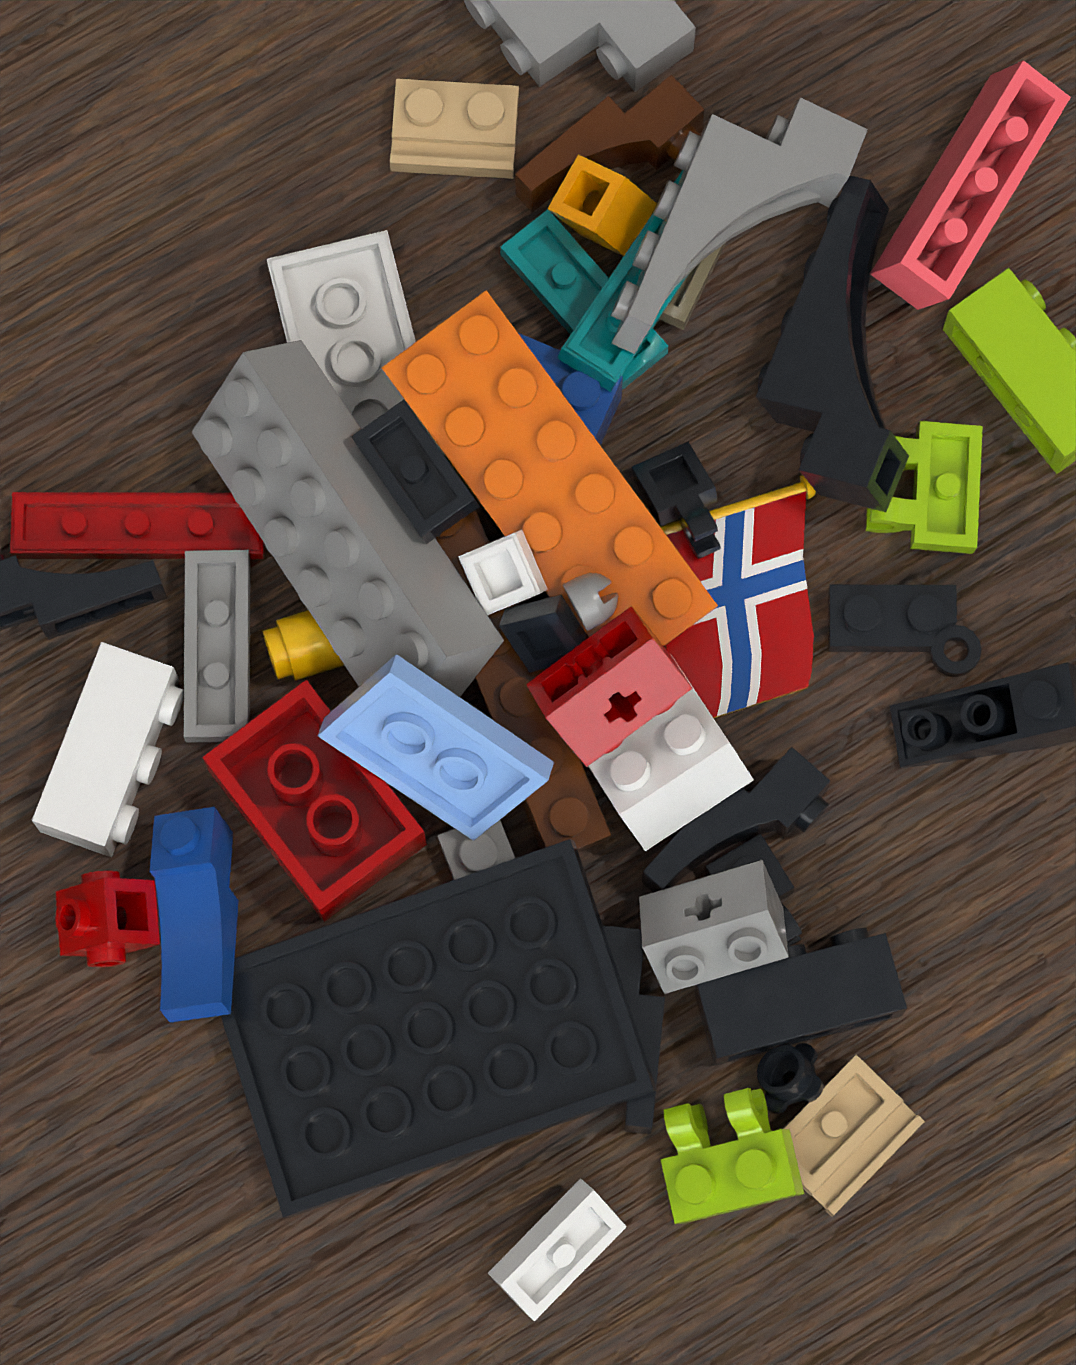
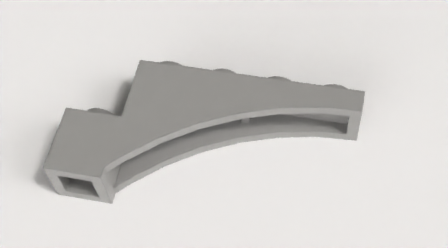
[464,0,696,92]
[611,98,868,354]

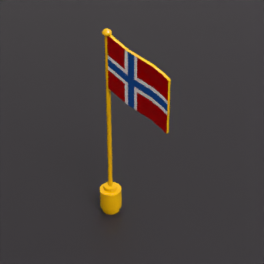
[262,475,816,718]

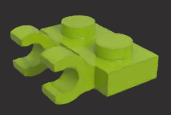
[865,421,983,554]
[661,1088,804,1224]

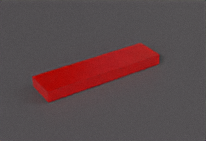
[10,492,265,559]

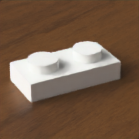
[488,1178,626,1321]

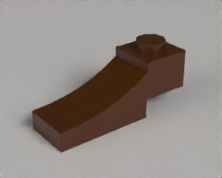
[515,74,705,212]

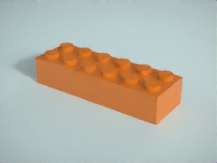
[381,290,718,646]

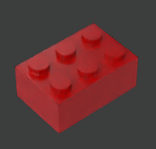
[202,680,427,922]

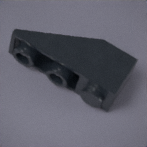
[890,662,1076,768]

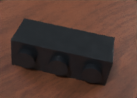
[694,928,907,1066]

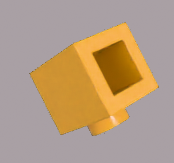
[547,154,657,256]

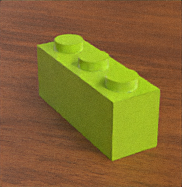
[943,268,1076,474]

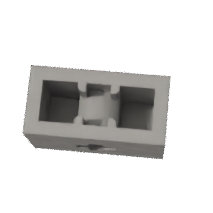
[639,860,789,994]

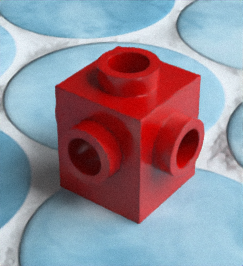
[55,871,160,967]

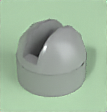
[563,573,618,631]

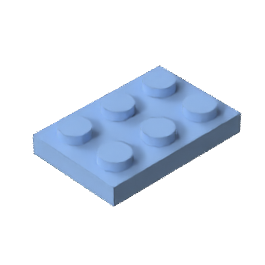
[318,654,554,841]

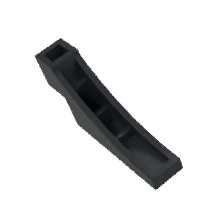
[756,176,909,512]

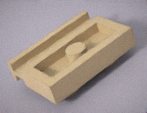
[390,79,519,179]
[784,1055,925,1217]

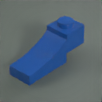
[150,807,239,1023]

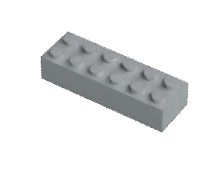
[192,340,504,697]

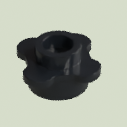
[757,1043,824,1114]

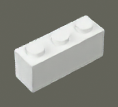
[32,642,184,857]

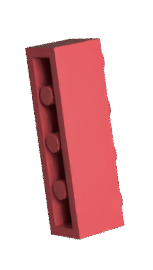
[870,60,1071,310]

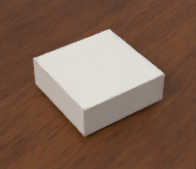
[459,529,548,615]

